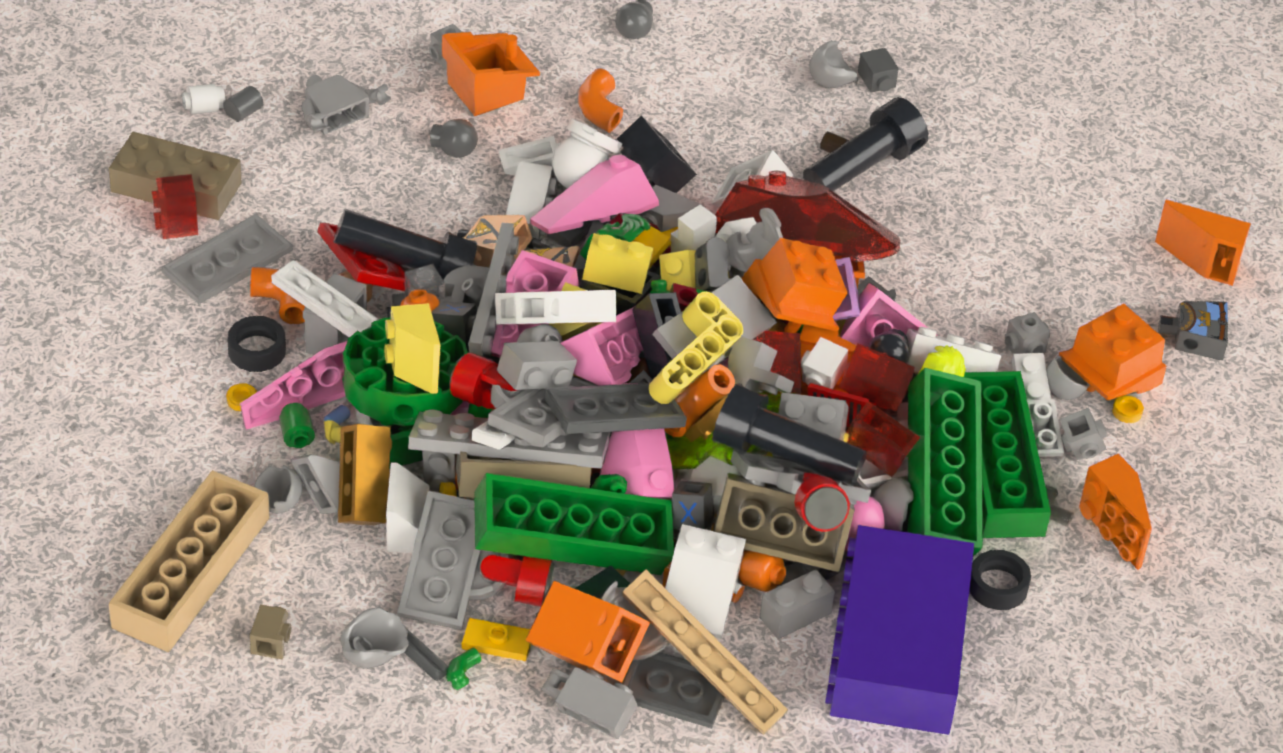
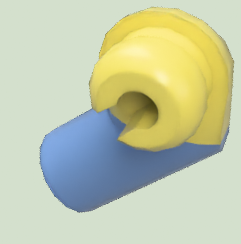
[324,405,350,444]

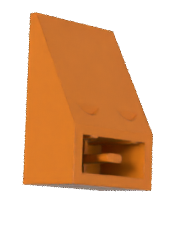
[1155,199,1251,286]
[1079,453,1152,570]
[525,581,650,685]

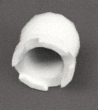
[552,118,622,189]

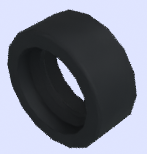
[227,316,286,372]
[969,550,1031,610]

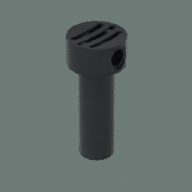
[803,97,929,198]
[333,209,477,291]
[712,383,867,487]

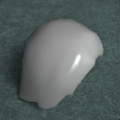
[809,40,858,88]
[873,477,913,533]
[341,607,409,669]

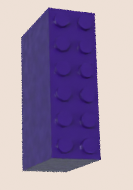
[825,525,974,735]

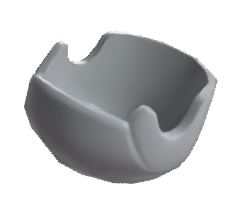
[1046,356,1089,400]
[254,465,302,514]

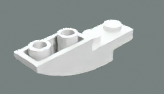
[495,290,616,325]
[1011,353,1064,457]

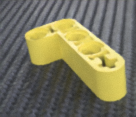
[649,292,743,404]

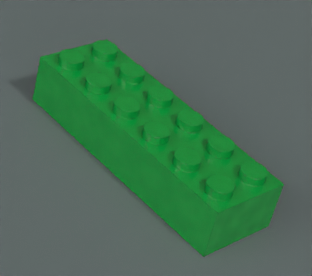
[908,368,983,557]
[964,371,1051,538]
[474,473,674,575]

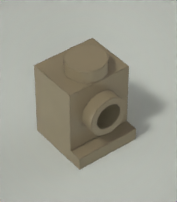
[250,604,291,660]

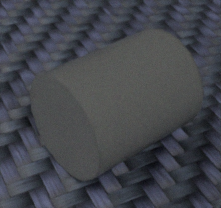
[223,86,264,122]

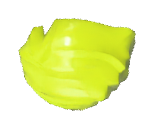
[918,345,966,377]

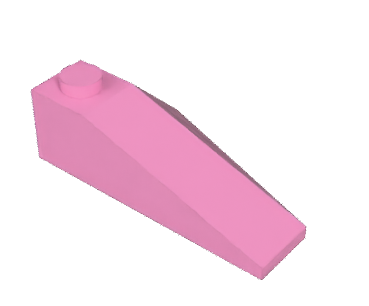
[530,155,659,234]
[491,250,579,358]
[840,283,938,373]
[561,307,643,386]
[240,341,347,430]
[599,383,674,500]

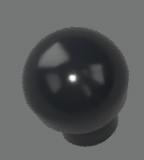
[867,329,910,374]

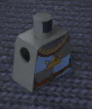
[1158,301,1228,361]

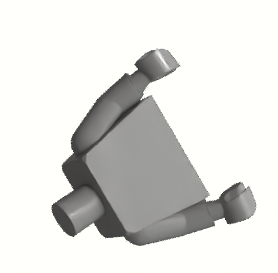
[301,75,391,135]

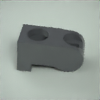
[694,237,731,291]

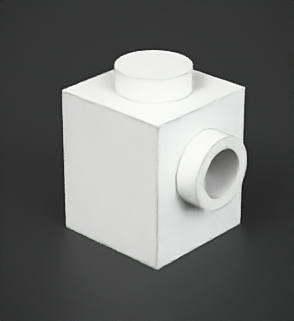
[800,337,848,389]

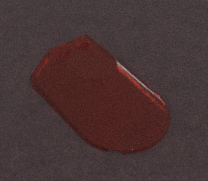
[715,170,901,262]

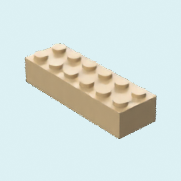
[109,470,269,652]

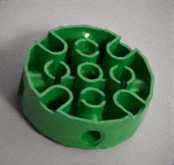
[342,317,468,426]

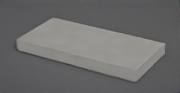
[162,214,293,304]
[652,275,777,371]

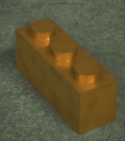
[338,424,392,525]

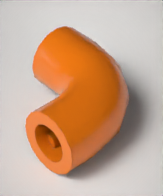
[578,68,623,133]
[250,267,305,324]
[664,365,735,437]

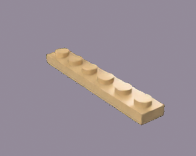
[622,570,788,735]

